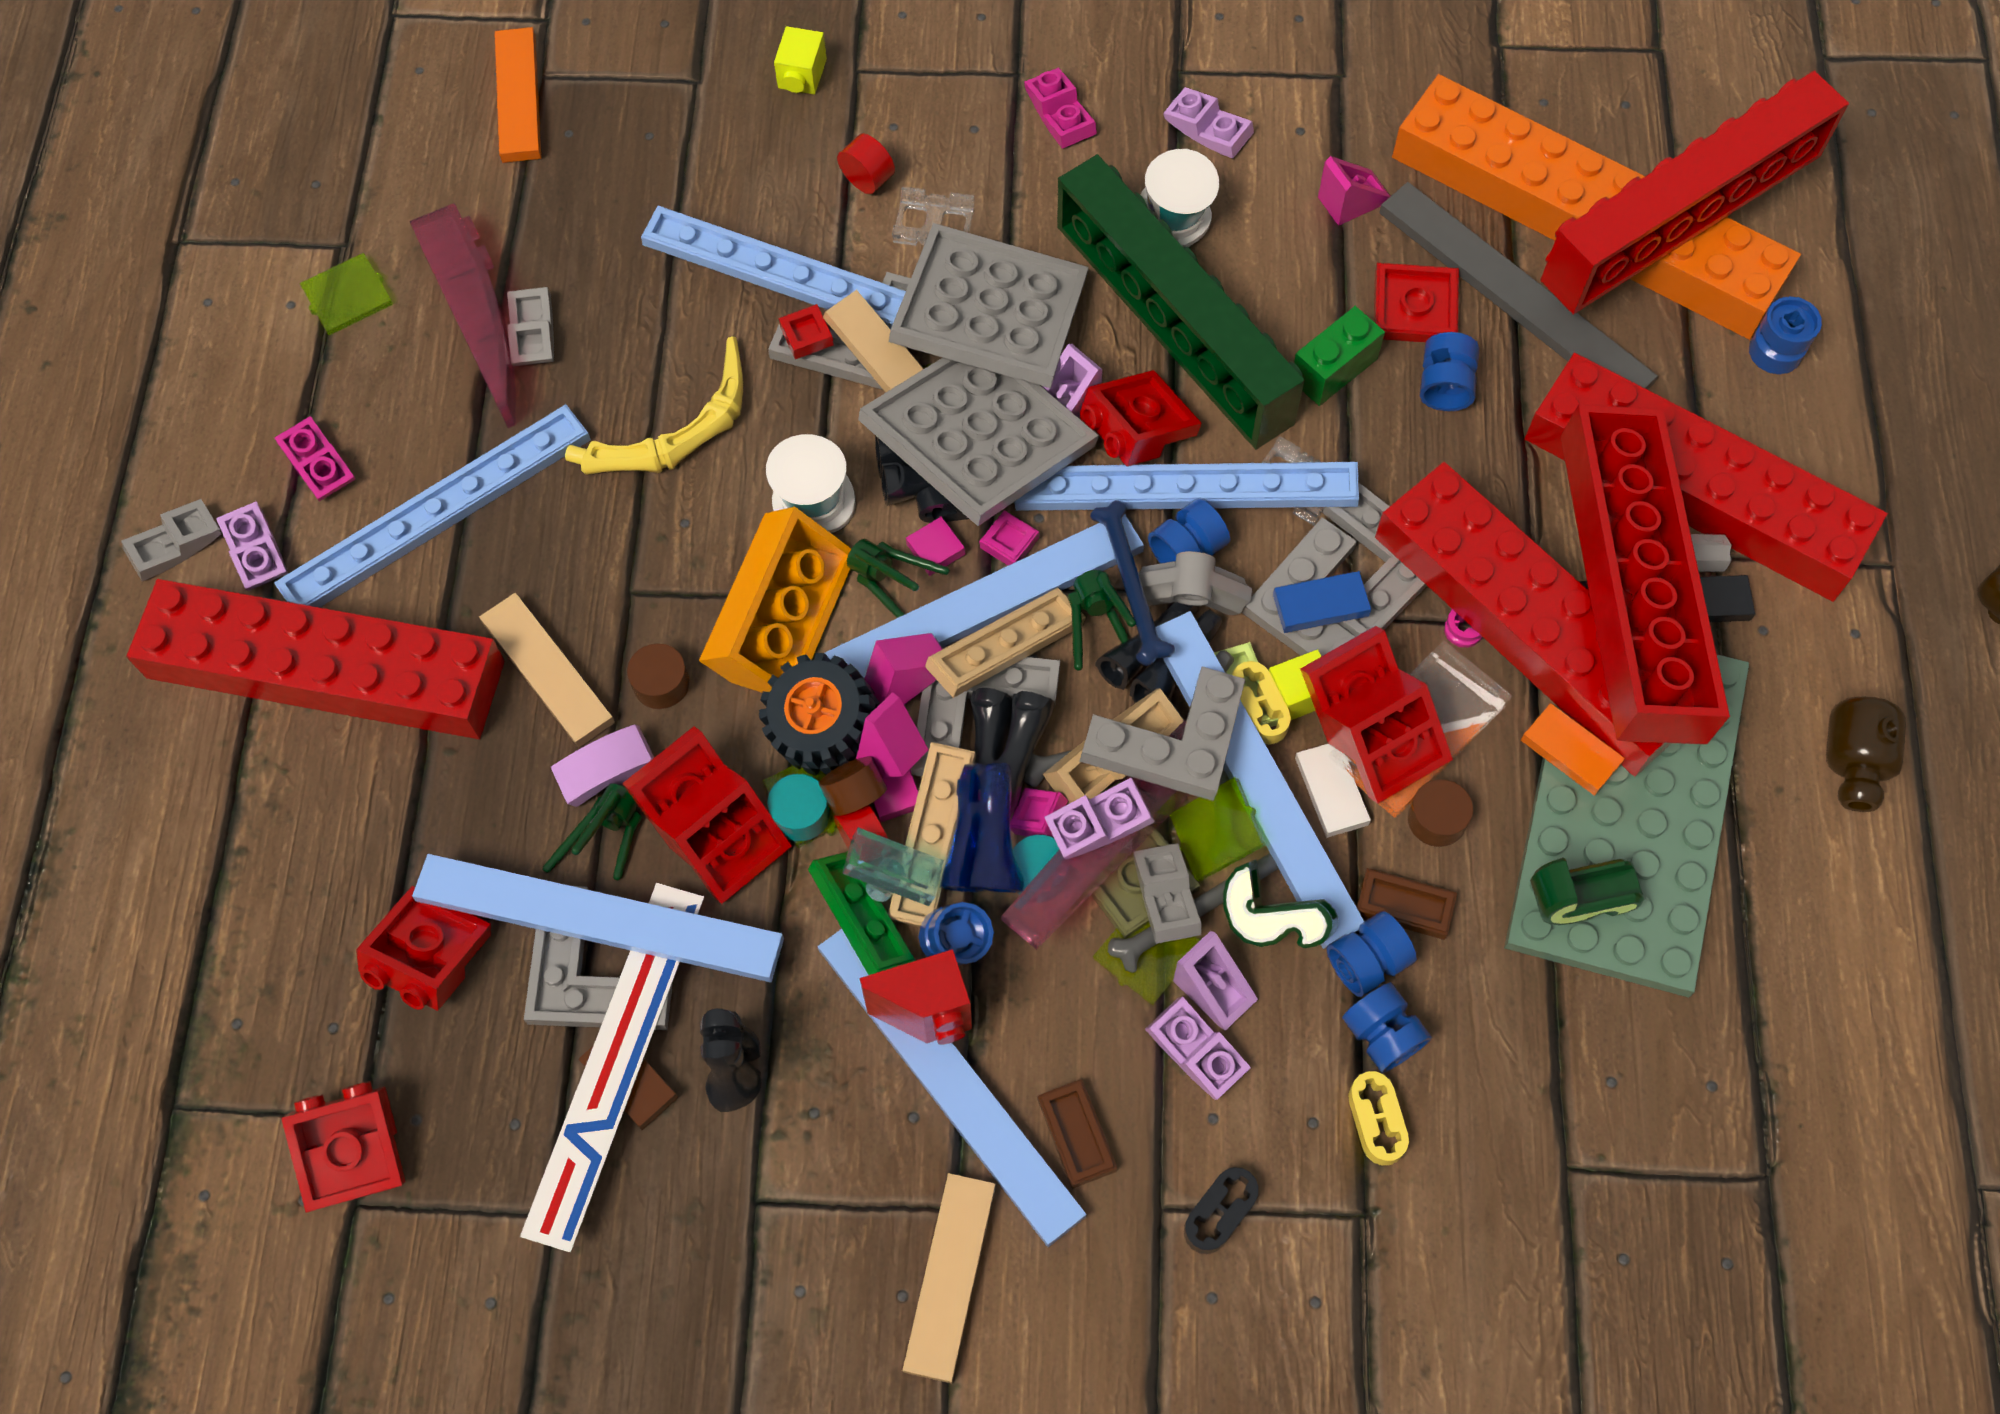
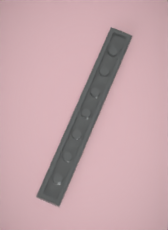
[1379,182,1658,390]

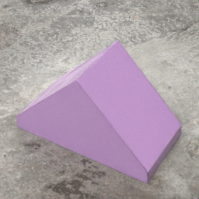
[1042,344,1102,419]
[1173,931,1258,1031]

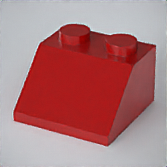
[859,949,972,1045]

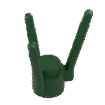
[847,538,950,618]
[1067,570,1136,671]
[542,783,643,881]

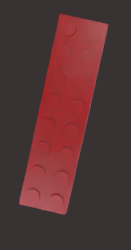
[1540,70,1849,315]
[1524,352,1888,602]
[1561,404,1730,744]
[1375,462,1672,777]
[126,579,505,740]

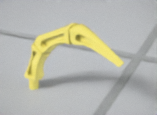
[565,336,743,475]

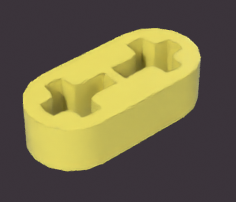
[1232,661,1291,745]
[1348,1071,1409,1166]

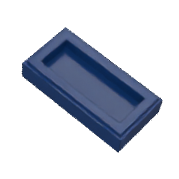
[1273,571,1371,633]

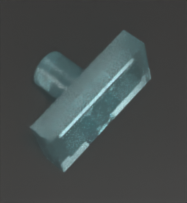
[842,827,944,906]

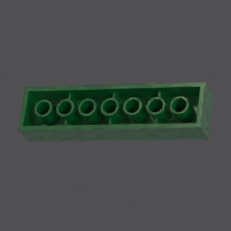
[1057,154,1305,450]

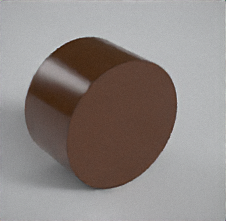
[627,643,690,709]
[819,756,887,816]
[1408,779,1473,847]

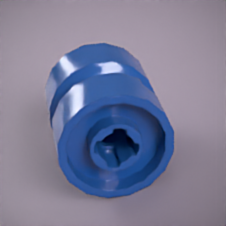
[1749,296,1822,374]
[1419,332,1480,411]
[1148,498,1230,564]
[919,902,994,965]
[1326,911,1417,997]
[1342,982,1433,1073]

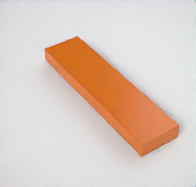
[495,27,541,163]

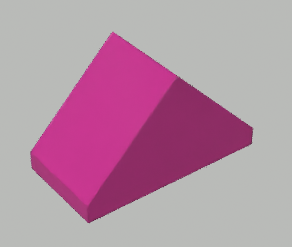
[1318,156,1390,226]
[864,633,943,705]
[856,692,929,778]

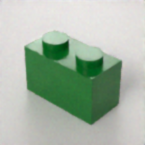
[1294,306,1385,406]

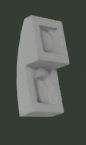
[507,287,554,366]
[121,499,221,581]
[1133,843,1201,944]

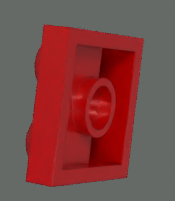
[1080,370,1202,467]
[356,885,491,1011]
[281,1081,406,1213]

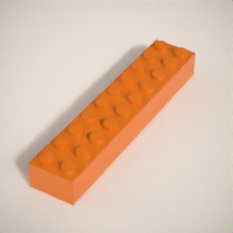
[1392,74,1801,340]

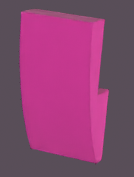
[1024,67,1097,149]
[274,416,355,501]

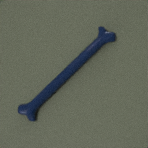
[1090,500,1175,666]

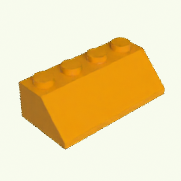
[699,506,851,693]

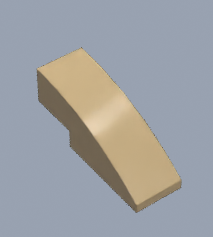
[1043,688,1186,805]

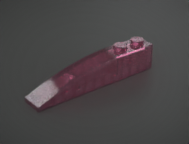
[409,203,516,428]
[1001,720,1190,950]

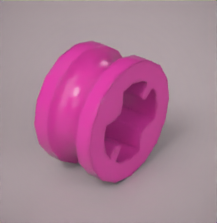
[1444,609,1482,648]

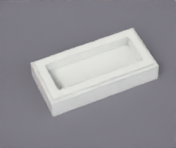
[1295,744,1371,838]

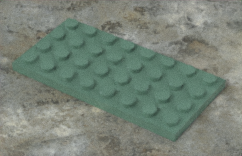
[1504,655,1749,998]

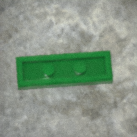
[808,851,916,975]

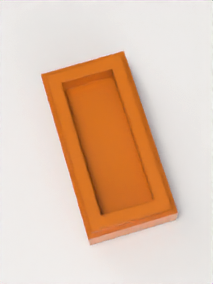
[1521,703,1625,796]

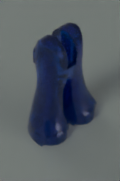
[939,763,1024,893]

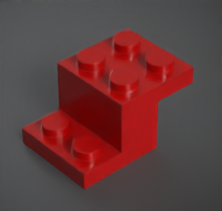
[1300,626,1453,804]
[622,726,792,904]

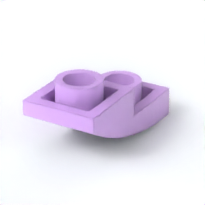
[1164,87,1254,159]
[216,501,288,591]
[551,724,654,807]
[1044,778,1155,860]
[1145,997,1251,1100]

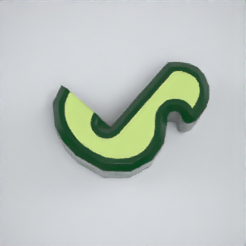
[1530,858,1645,925]
[1223,859,1338,948]

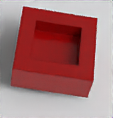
[778,304,834,360]

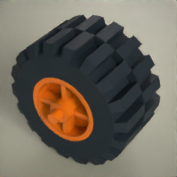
[759,653,880,775]

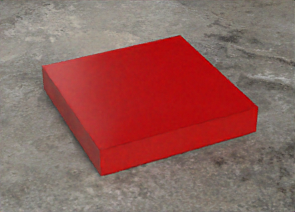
[1374,263,1459,343]

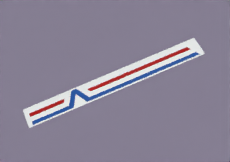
[520,883,704,1253]

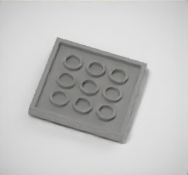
[889,223,1089,388]
[858,358,1099,526]

